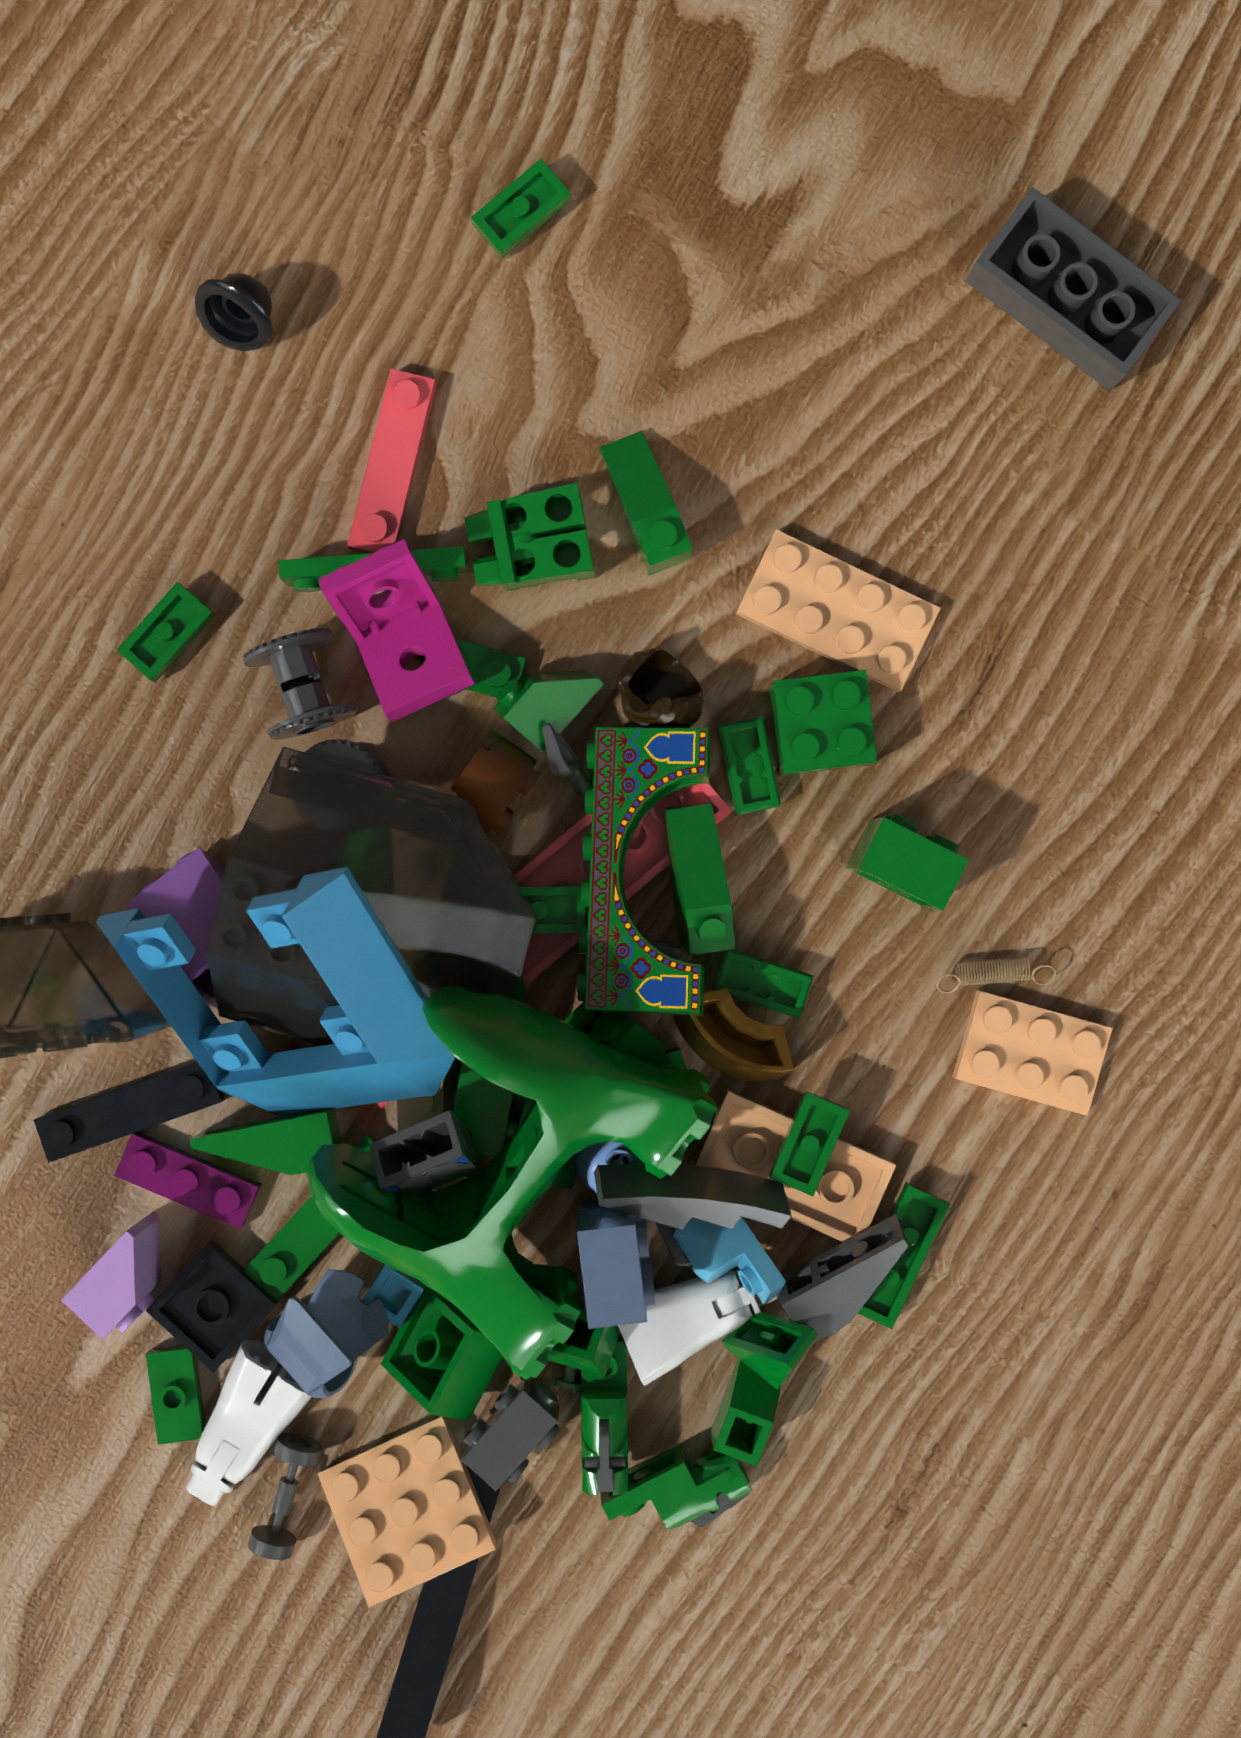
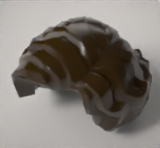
[617,648,704,728]

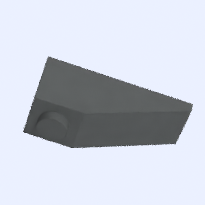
[780,1213,908,1342]

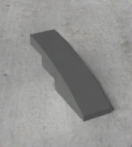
[594,1163,792,1230]

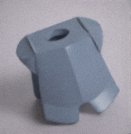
[264,1269,388,1398]

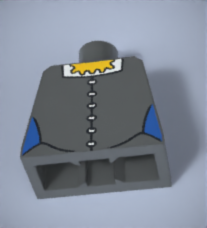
[369,1110,480,1197]

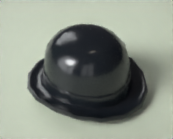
[195,273,274,351]

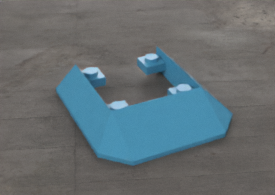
[96,867,455,1116]

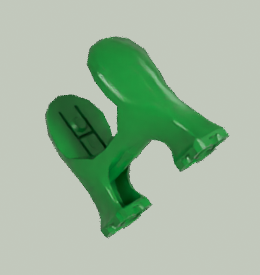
[308,986,717,1380]

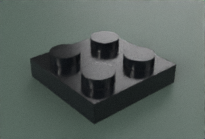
[146,1239,279,1373]

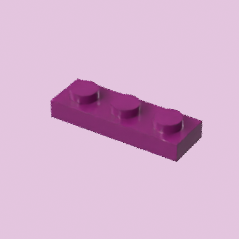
[114,1132,262,1229]

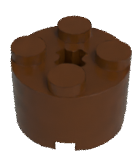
[440,729,541,837]

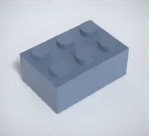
[577,1201,655,1329]

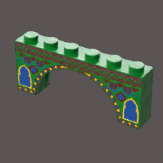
[577,727,711,1015]

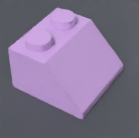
[61,1212,161,1340]

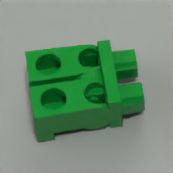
[464,482,596,591]

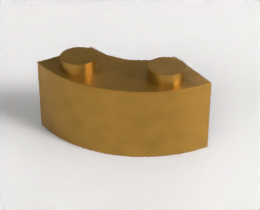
[673,988,794,1082]

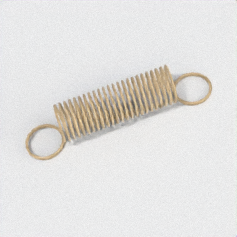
[936,956,1056,993]

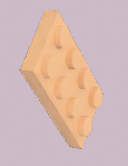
[736,529,941,692]
[694,1089,896,1242]

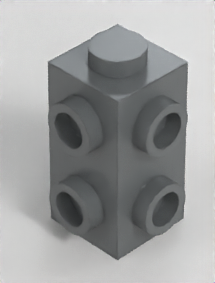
[461,1379,560,1491]

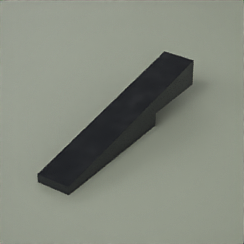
[376,1466,501,1738]

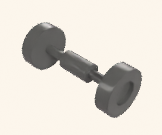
[248,1433,322,1560]

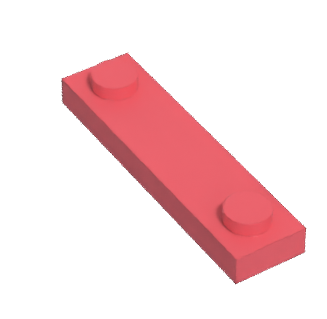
[347,368,437,553]

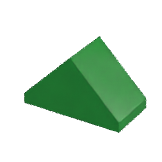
[722,1309,818,1390]

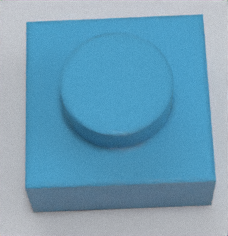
[362,1265,426,1328]

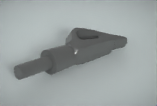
[542,723,593,797]

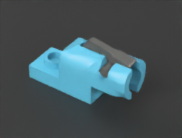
[655,1217,786,1304]

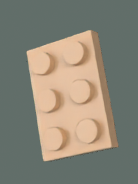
[952,990,1113,1116]

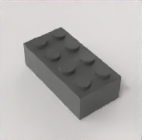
[965,187,1182,391]

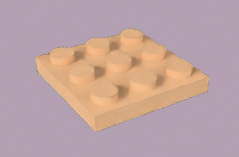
[317,1416,498,1608]

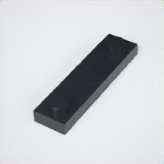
[33,1062,225,1163]

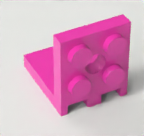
[318,539,475,723]

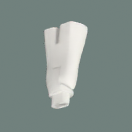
[618,1268,777,1386]
[186,1339,312,1506]

